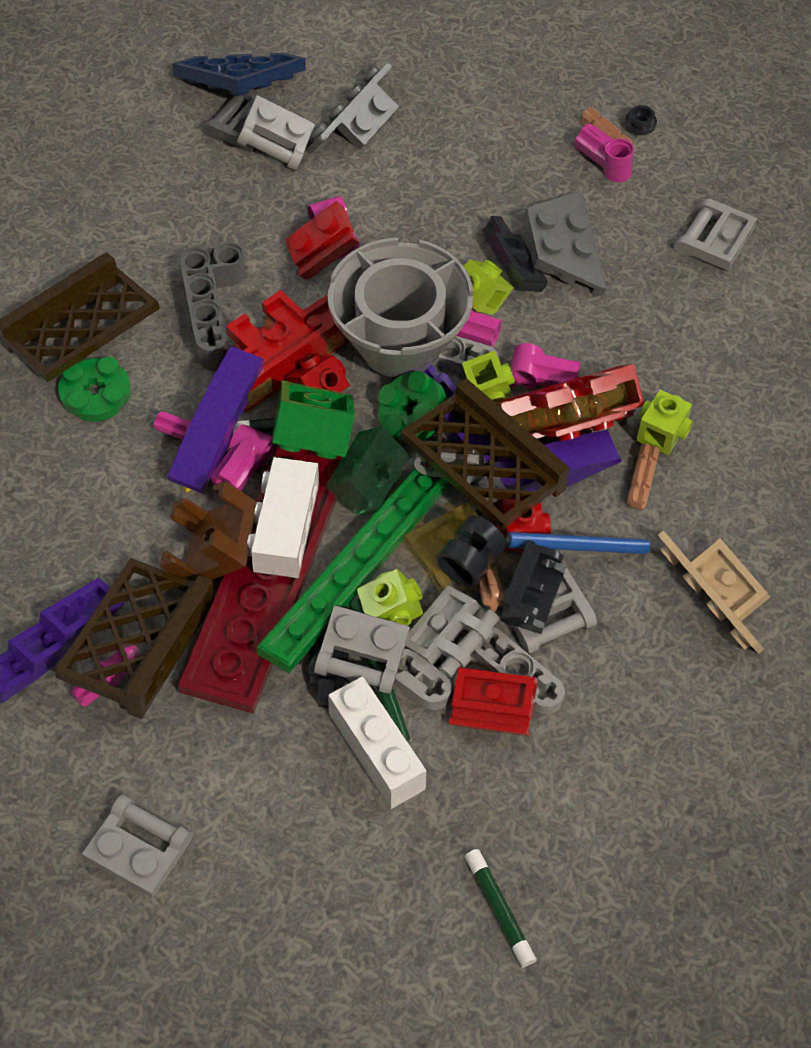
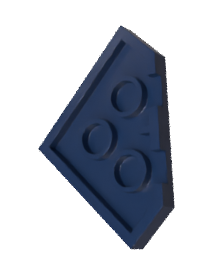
[172,53,306,95]

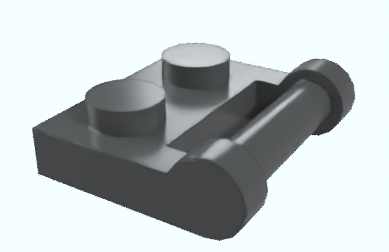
[203,89,285,152]

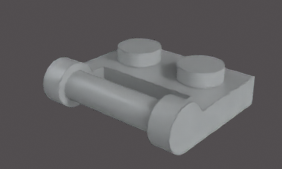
[237,95,315,171]
[674,199,757,271]
[500,565,597,654]
[314,605,410,694]
[82,794,193,898]

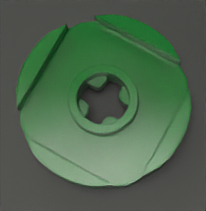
[58,357,131,422]
[378,371,446,443]

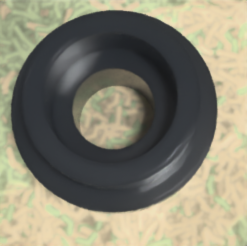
[625,105,657,135]

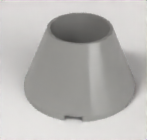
[327,238,473,378]

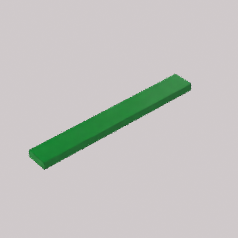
[257,468,451,673]

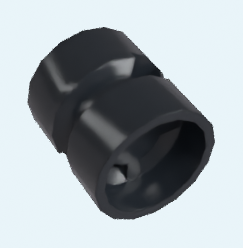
[436,515,507,588]

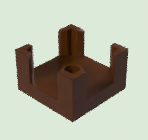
[160,481,257,582]

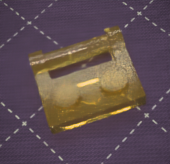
[404,502,504,592]

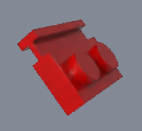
[285,201,359,280]
[449,667,538,737]

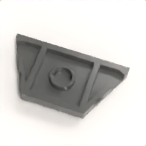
[523,191,607,296]

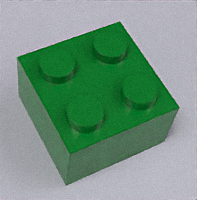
[273,381,355,459]

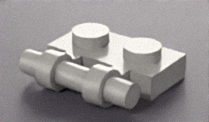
[404,585,500,678]

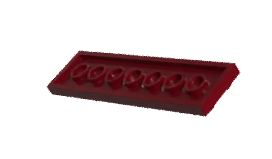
[178,446,351,714]

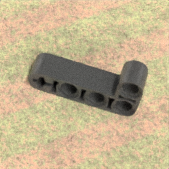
[180,242,246,370]

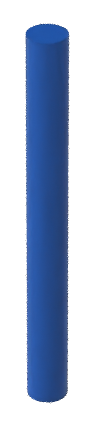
[506,532,650,554]

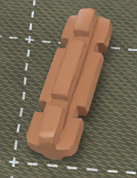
[580,107,633,143]
[627,443,659,509]
[478,564,505,612]

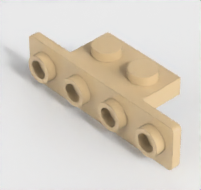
[658,530,770,654]

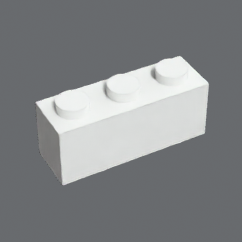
[247,457,319,578]
[328,676,426,809]

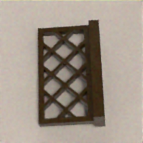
[0,252,160,383]
[401,379,570,530]
[55,558,213,719]

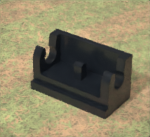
[501,540,566,635]

